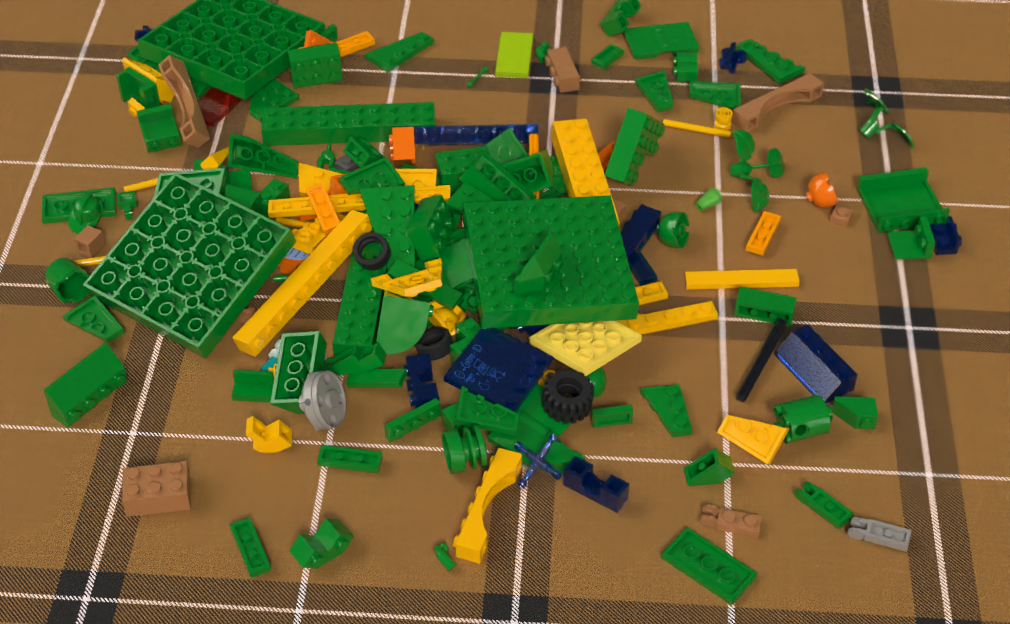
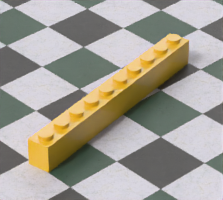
[232,210,373,357]

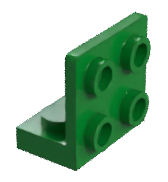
[887,217,935,260]

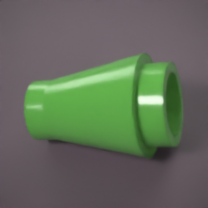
[695,188,722,212]

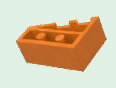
[389,127,416,167]

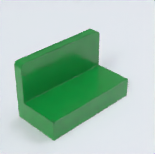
[232,370,274,403]

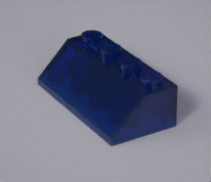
[774,324,858,404]

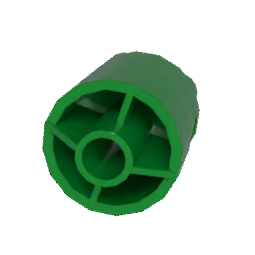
[773,394,833,444]

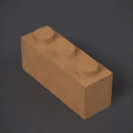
[545,47,580,93]

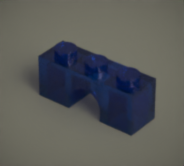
[403,353,439,409]
[563,456,630,513]

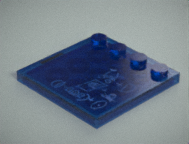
[444,328,554,412]

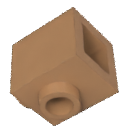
[74,225,105,258]

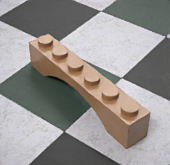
[158,55,210,148]
[732,73,824,132]

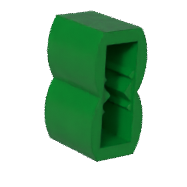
[673,52,698,82]

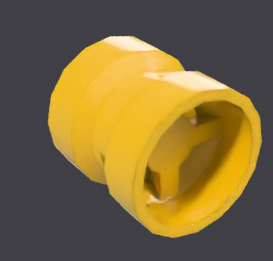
[714,107,733,131]

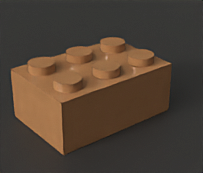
[122,461,191,517]

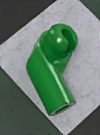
[535,42,550,63]
[433,542,456,571]

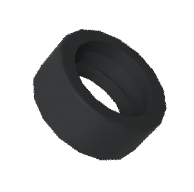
[353,232,391,271]
[415,327,454,361]

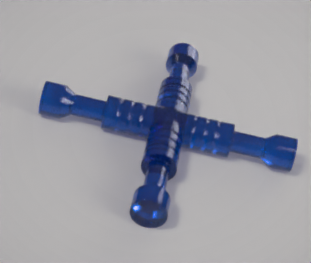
[514,433,562,489]

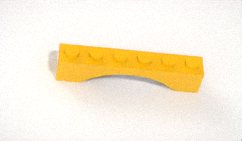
[453,448,522,564]

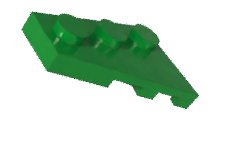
[62,295,125,343]

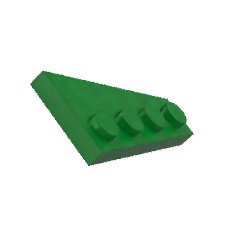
[365,32,434,73]
[737,39,805,84]

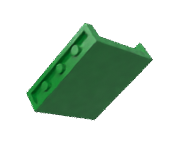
[856,167,950,233]

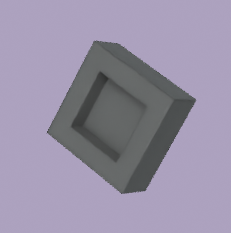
[334,154,359,172]

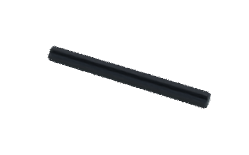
[736,318,787,402]

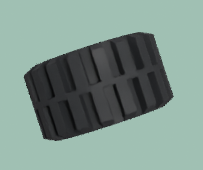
[542,369,594,424]

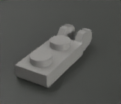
[847,517,912,552]

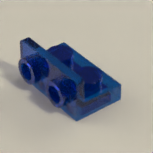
[929,216,962,255]

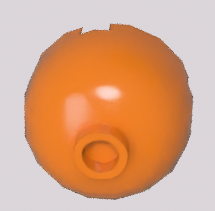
[806,171,838,208]

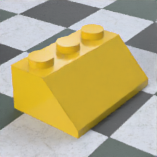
[122,57,174,103]

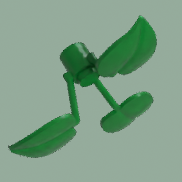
[859,88,913,149]
[730,130,785,212]

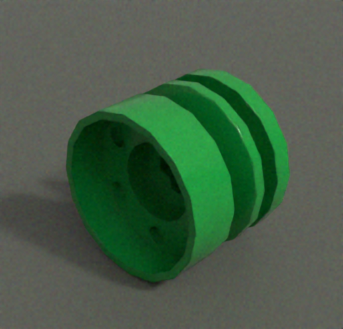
[442,424,487,474]

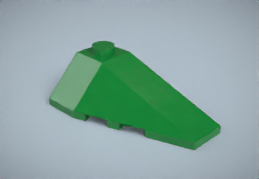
[228,134,299,179]

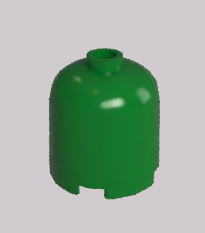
[45,258,89,303]

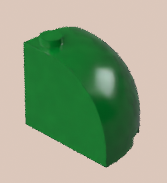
[376,290,434,355]

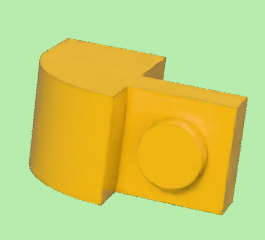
[246,416,292,453]

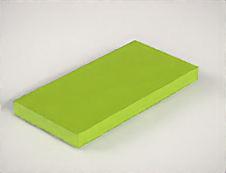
[495,32,533,78]

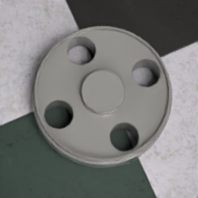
[299,371,346,431]

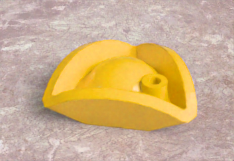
[428,301,466,335]

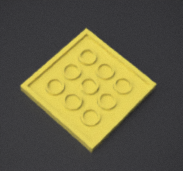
[530,321,642,376]

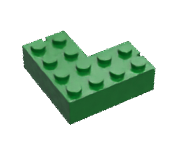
[605,108,665,186]

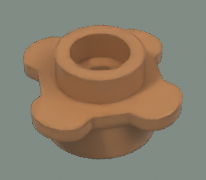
[239,307,255,325]

